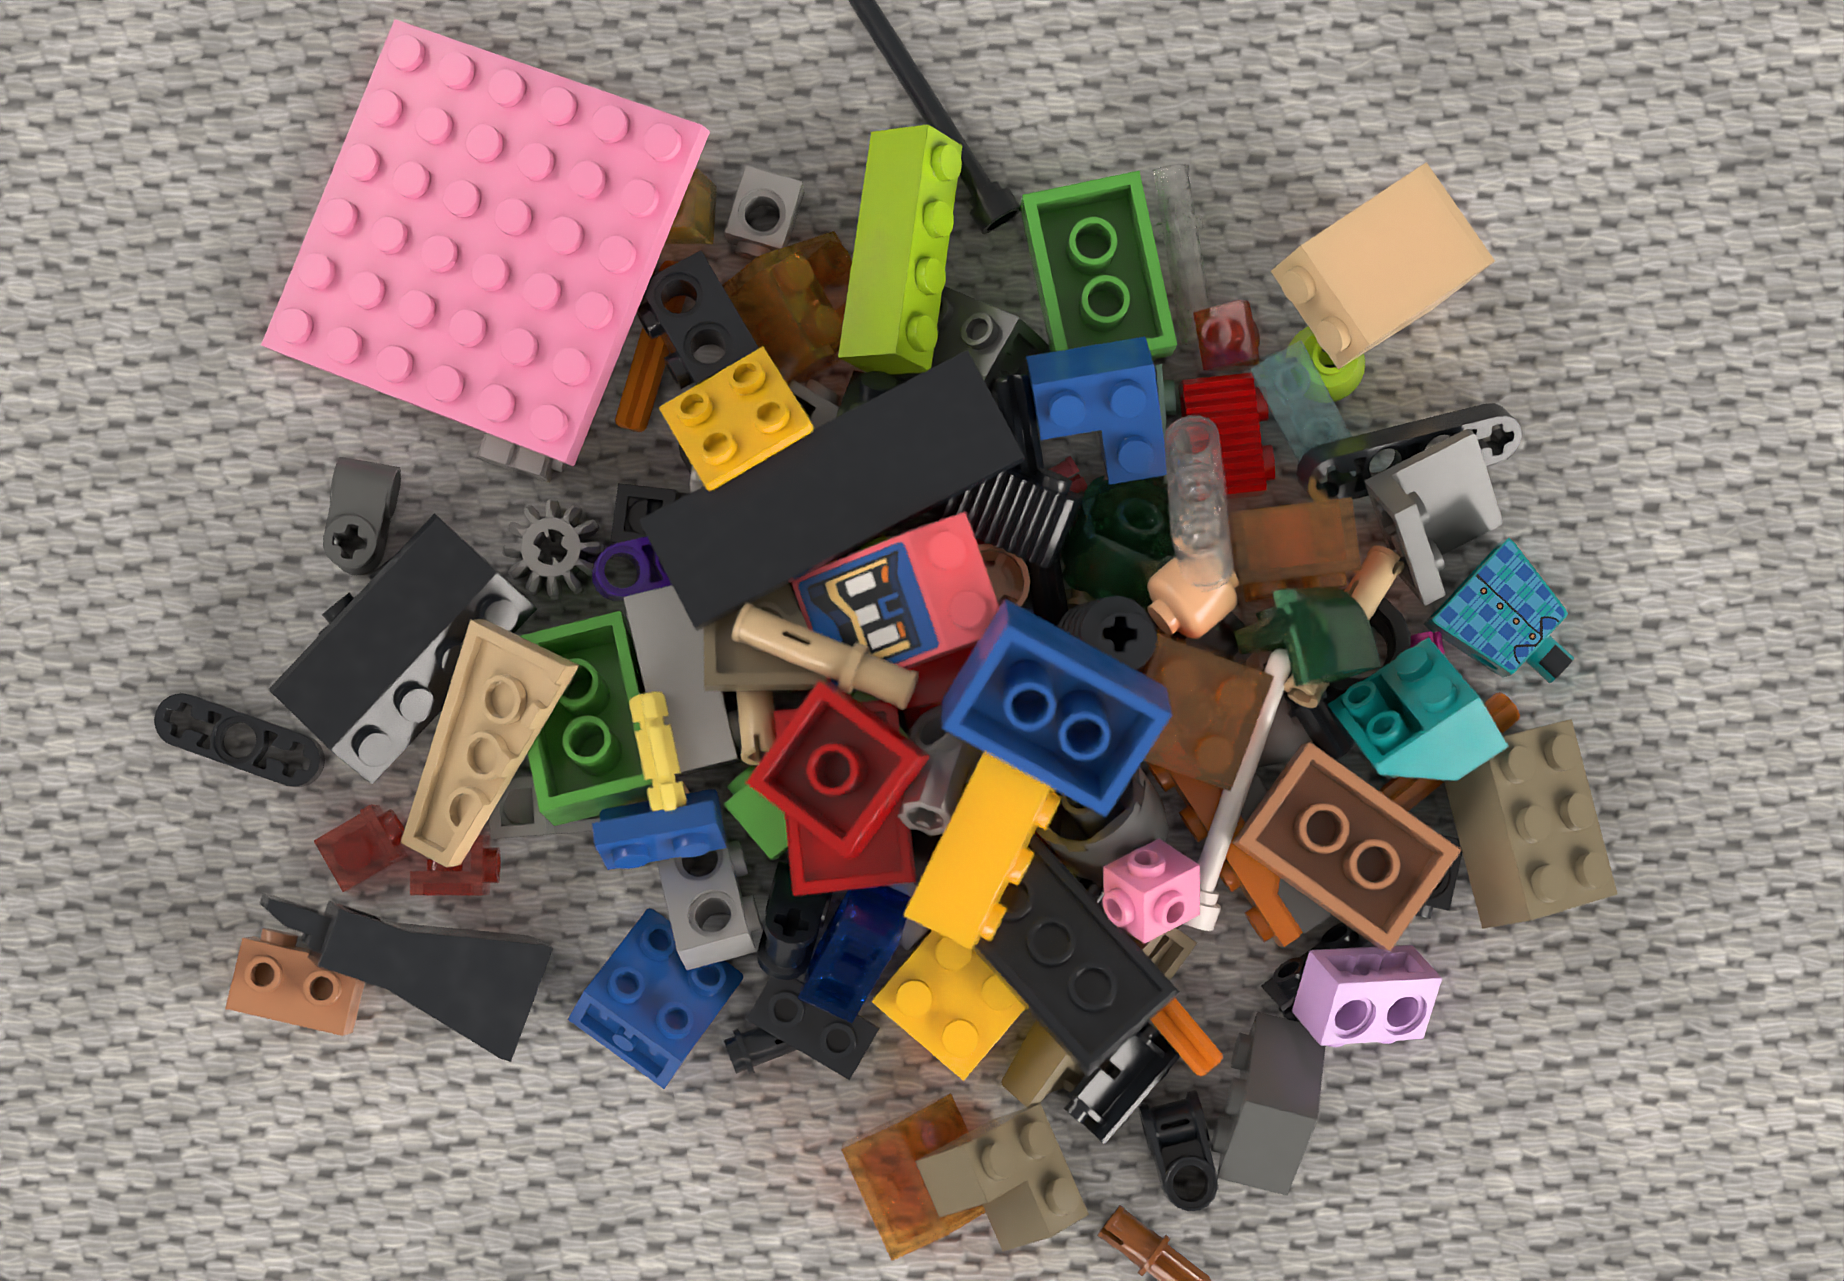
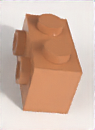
[225,928,365,1036]

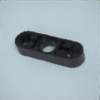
[154,693,325,787]

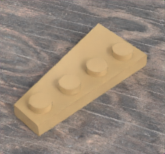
[401,619,579,867]

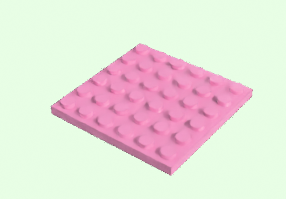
[261,19,710,467]

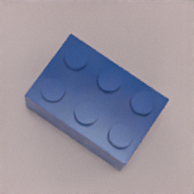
[942,599,1172,816]

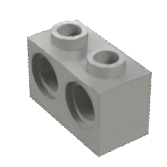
[656,829,762,970]

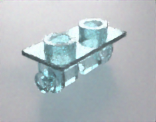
[1249,340,1352,463]

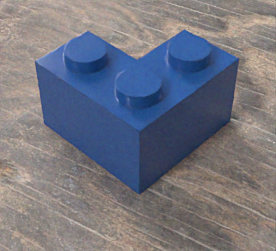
[1026,336,1169,485]

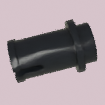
[723,1027,799,1075]

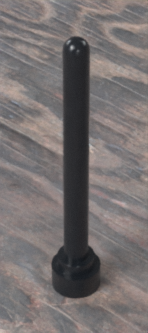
[848,0,1021,234]

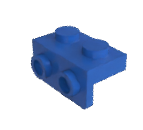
[592,789,727,870]

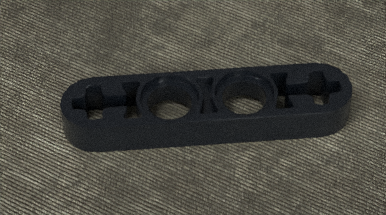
[1296,403,1522,505]

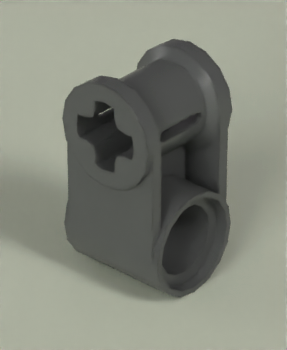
[323,457,401,575]

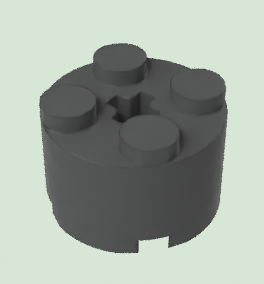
[1036,766,1169,886]

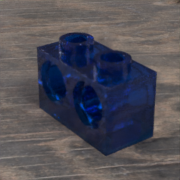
[798,885,912,1023]

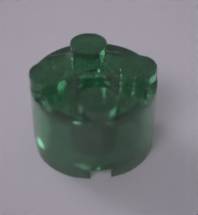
[1061,475,1198,613]

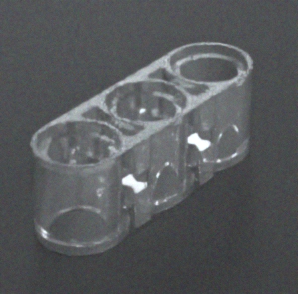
[1164,415,1234,591]

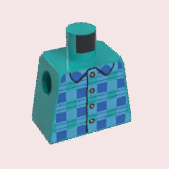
[1423,538,1574,684]

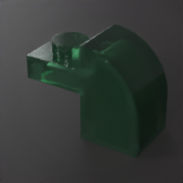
[1234,586,1381,686]

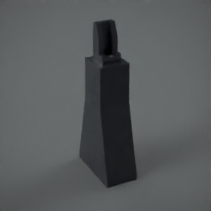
[259,893,553,1062]

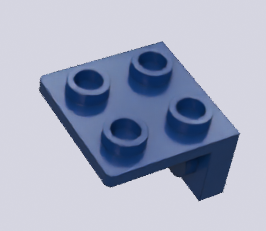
[568,908,743,1089]

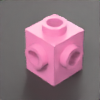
[1102,838,1200,943]

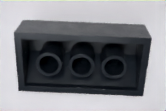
[269,513,537,784]

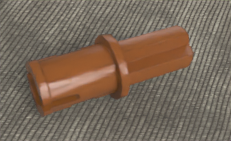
[1097,1205,1211,1281]

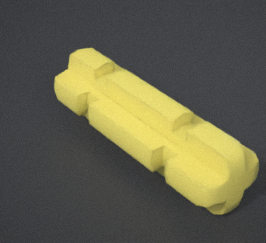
[629,692,687,811]

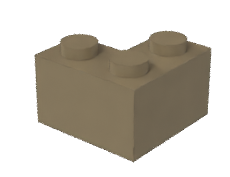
[915,1103,1089,1251]

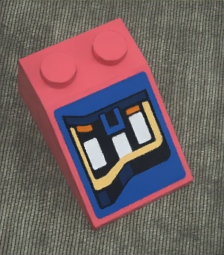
[791,512,999,686]

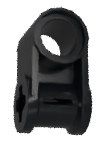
[757,861,833,980]
[1138,1090,1218,1211]

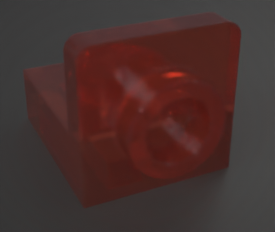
[1193,300,1261,371]
[314,804,408,892]
[410,835,501,896]

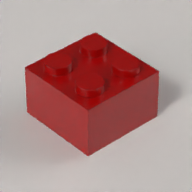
[745,681,931,858]

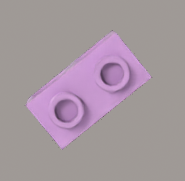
[1292,945,1442,1047]

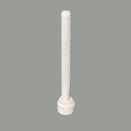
[1183,649,1293,931]

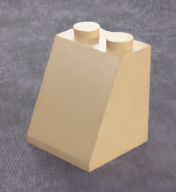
[1271,162,1495,369]

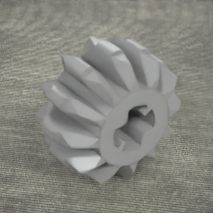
[502,499,605,601]

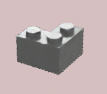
[1211,1012,1326,1196]

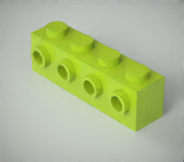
[838,124,962,375]

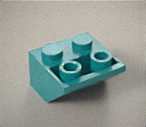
[1327,637,1508,781]

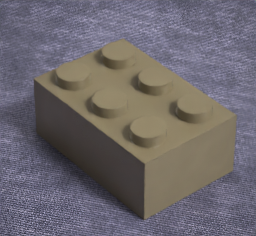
[1444,719,1618,929]

